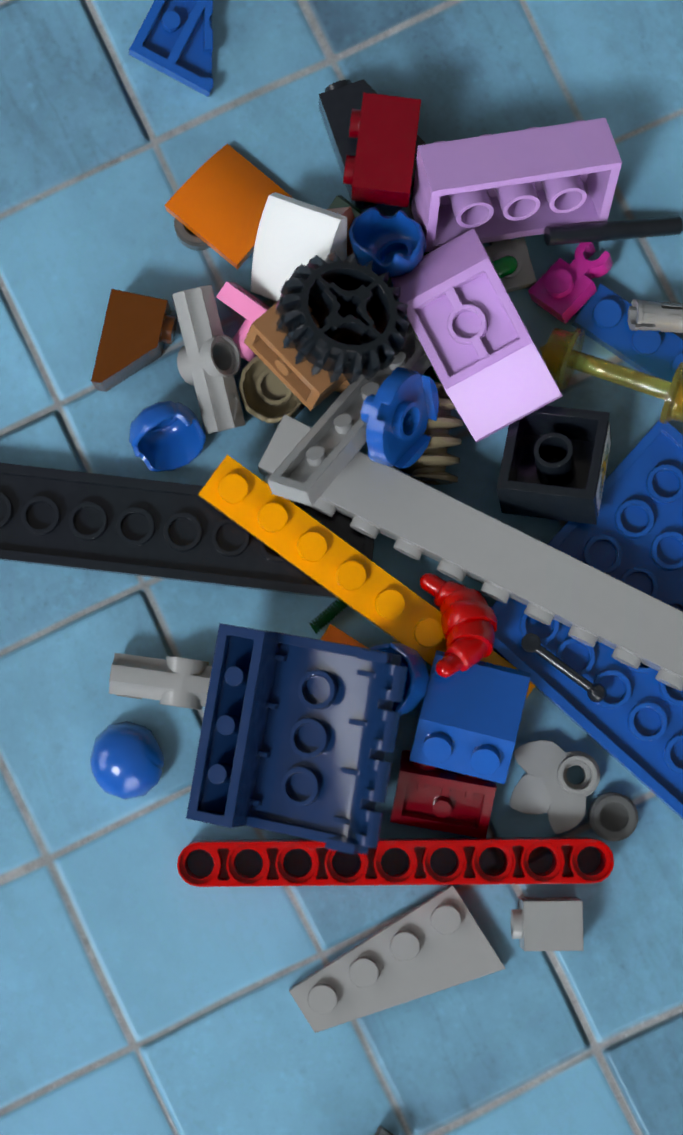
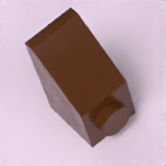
[91,289,177,392]

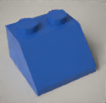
[409,650,531,784]

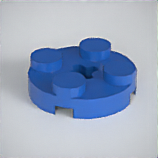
[361,367,439,468]

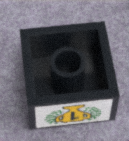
[497,405,612,525]

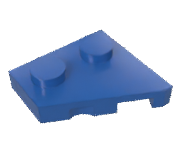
[128,0,213,97]

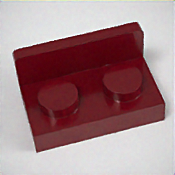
[390,750,496,838]

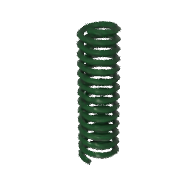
[309,599,348,634]

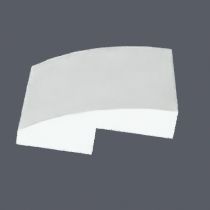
[251,192,347,302]

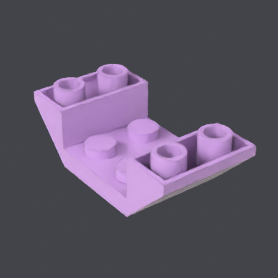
[391,228,563,443]

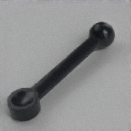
[521,633,606,702]

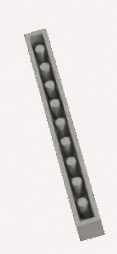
[258,414,683,691]

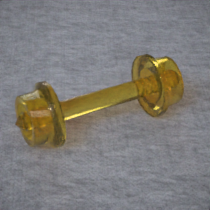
[540,328,683,424]

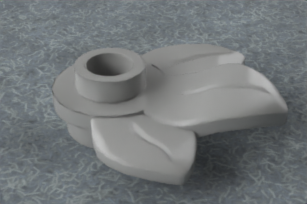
[510,740,600,834]

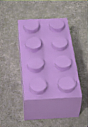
[411,118,622,253]

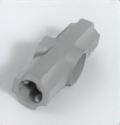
[172,285,246,435]
[109,653,212,710]

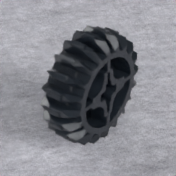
[275,251,409,385]

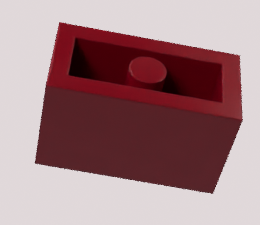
[343,92,421,207]

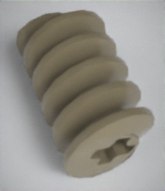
[399,382,464,485]

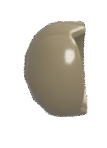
[238,356,305,423]

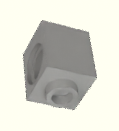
[510,897,584,951]

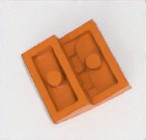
[165,144,293,270]

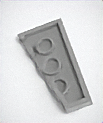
[289,885,505,1033]

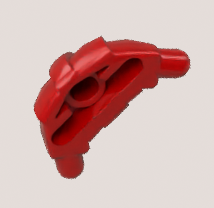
[419,573,497,678]

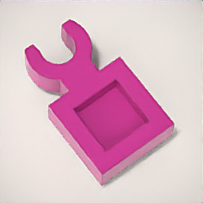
[528,242,613,324]

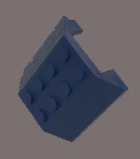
[186,623,408,855]

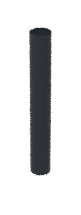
[544,216,683,246]

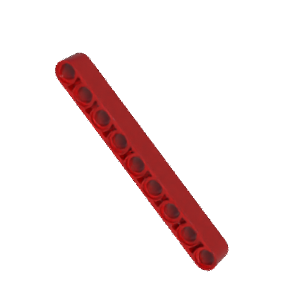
[177,837,614,887]

